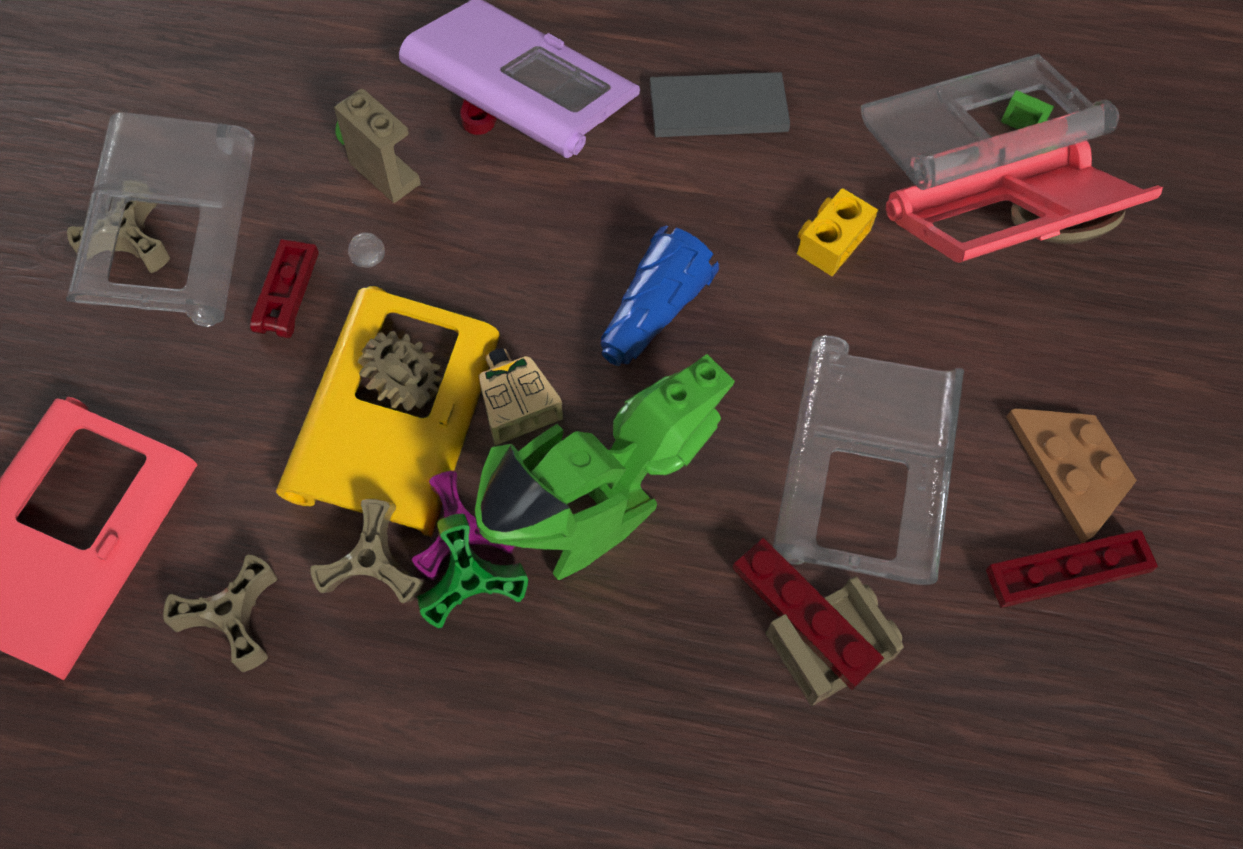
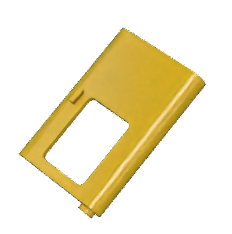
[276,286,500,537]

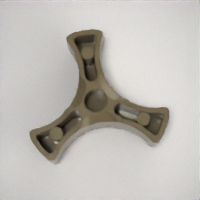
[67,183,170,273]
[310,499,426,603]
[163,555,278,672]

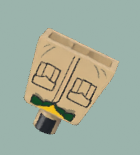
[479,348,563,445]

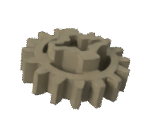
[358,331,442,411]

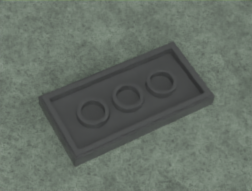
[650,72,790,137]

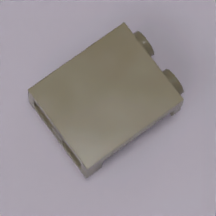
[334,89,421,203]
[766,576,904,707]

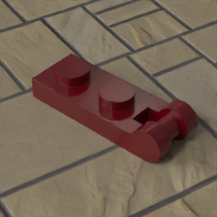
[250,239,319,338]

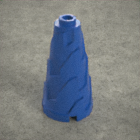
[601,226,719,366]

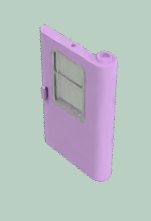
[399,0,640,158]

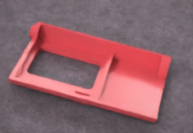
[886,135,1163,263]
[0,397,197,680]

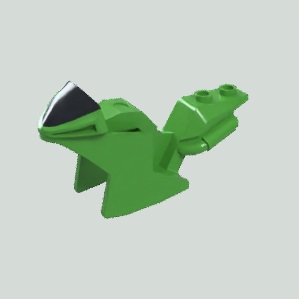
[475,354,735,580]

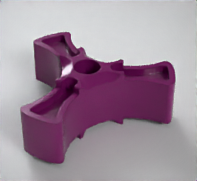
[412,471,515,581]

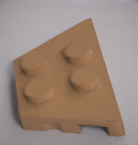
[1006,408,1137,543]

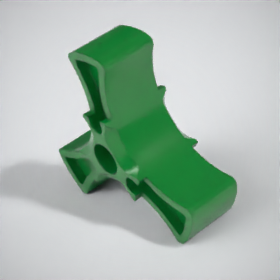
[417,514,528,628]

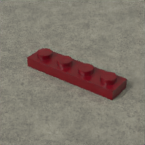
[986,530,1158,608]
[732,538,884,690]

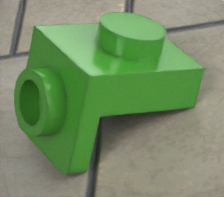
[1001,90,1054,149]

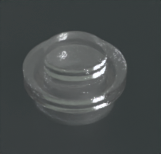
[348,232,385,268]

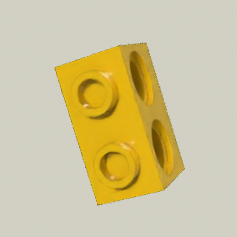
[797,188,878,276]

